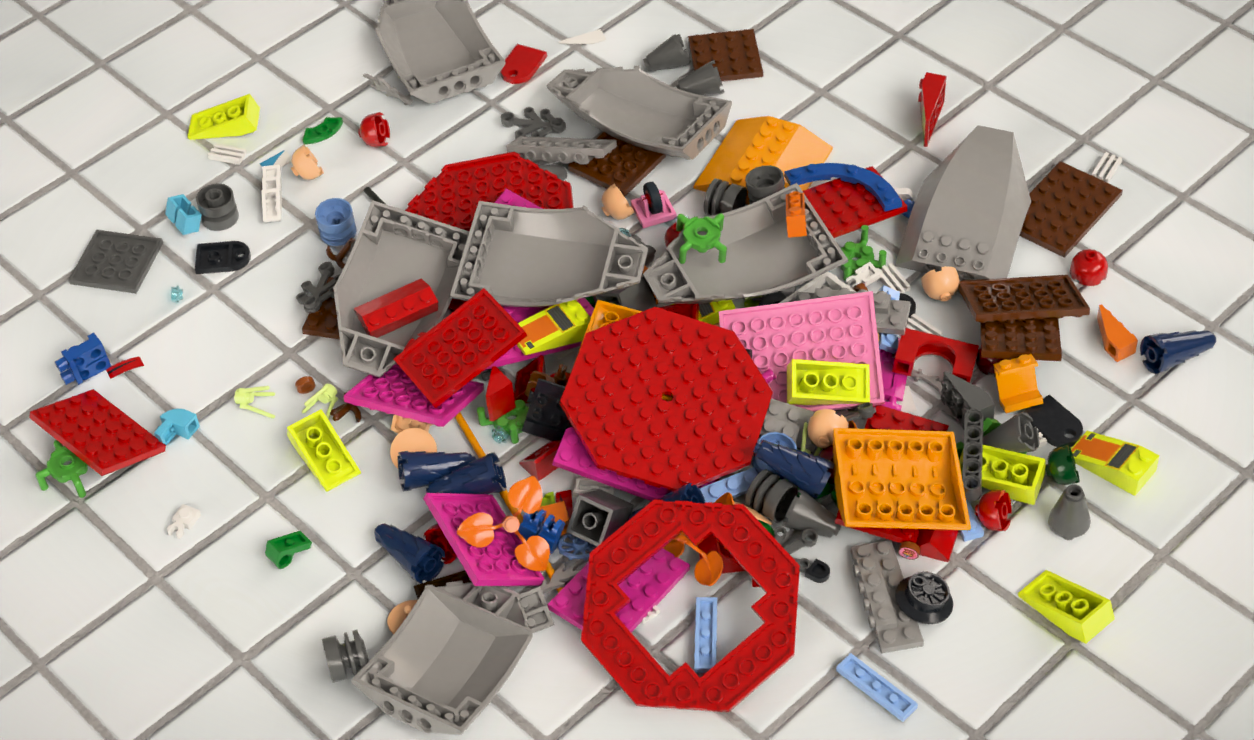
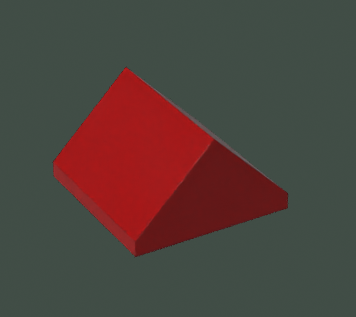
[514,355,546,403]
[486,366,516,421]
[519,440,561,481]
[916,529,959,562]

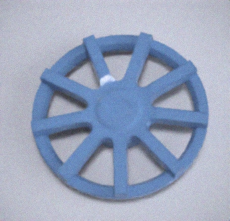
[558,533,597,561]

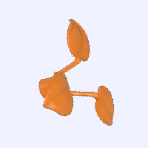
[457,476,550,571]
[663,492,734,586]

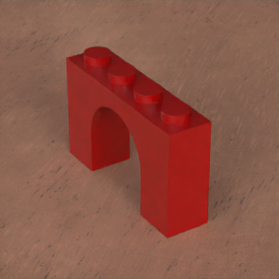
[892,328,979,383]

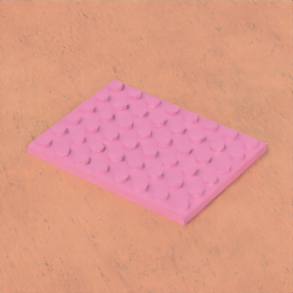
[719,291,885,412]

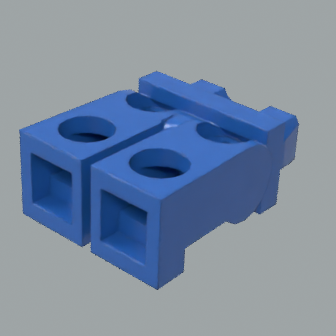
[55,332,111,385]

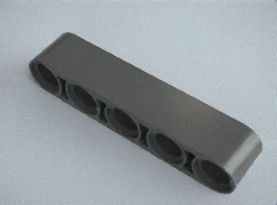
[962,409,984,502]

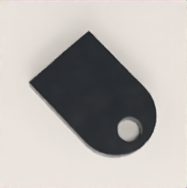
[195,241,251,274]
[1023,394,1083,447]

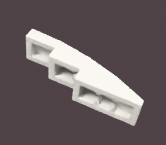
[261,165,282,223]

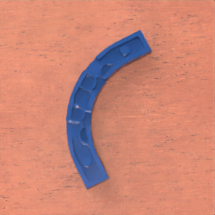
[784,163,902,212]

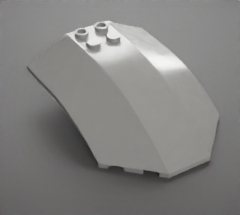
[352,581,533,735]

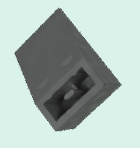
[940,371,995,430]

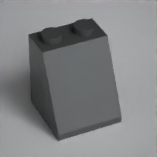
[593,273,657,311]
[566,489,634,546]

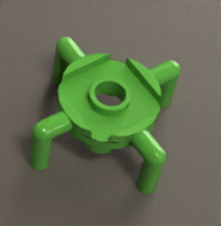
[676,213,727,264]
[841,225,886,281]
[477,400,529,444]
[35,440,88,498]

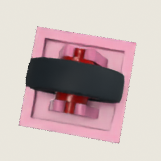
[631,181,677,228]

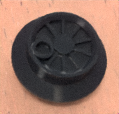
[895,572,953,624]

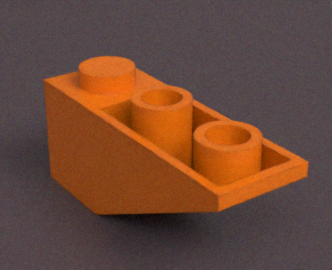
[786,191,807,238]
[1097,304,1138,362]

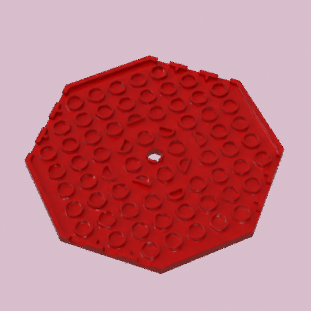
[405,152,574,312]
[560,307,773,491]

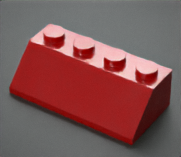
[354,278,438,338]

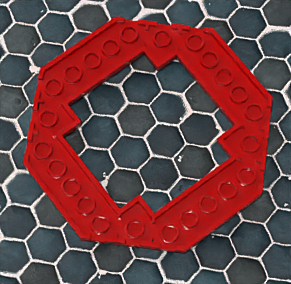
[581,499,800,712]

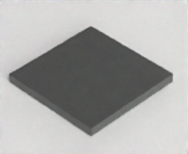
[69,230,163,294]

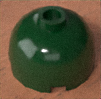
[1045,444,1080,485]

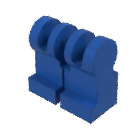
[516,509,565,555]

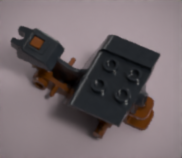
[522,364,573,441]

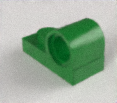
[265,531,312,569]

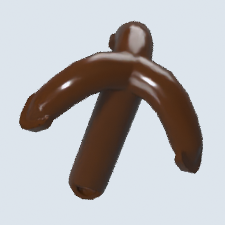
[326,238,355,269]
[330,392,362,423]

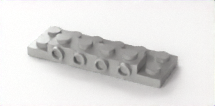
[506,136,617,164]
[795,286,911,335]
[759,398,816,454]
[851,540,924,654]

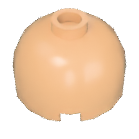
[291,144,324,180]
[601,184,635,220]
[921,267,960,301]
[807,409,848,449]

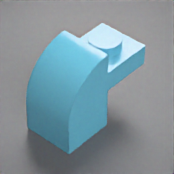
[154,409,200,446]

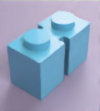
[165,194,201,235]

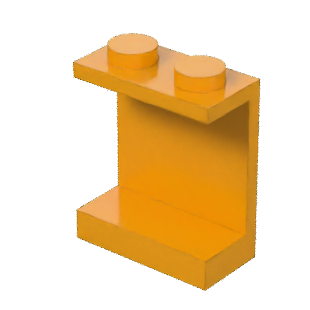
[993,354,1044,414]

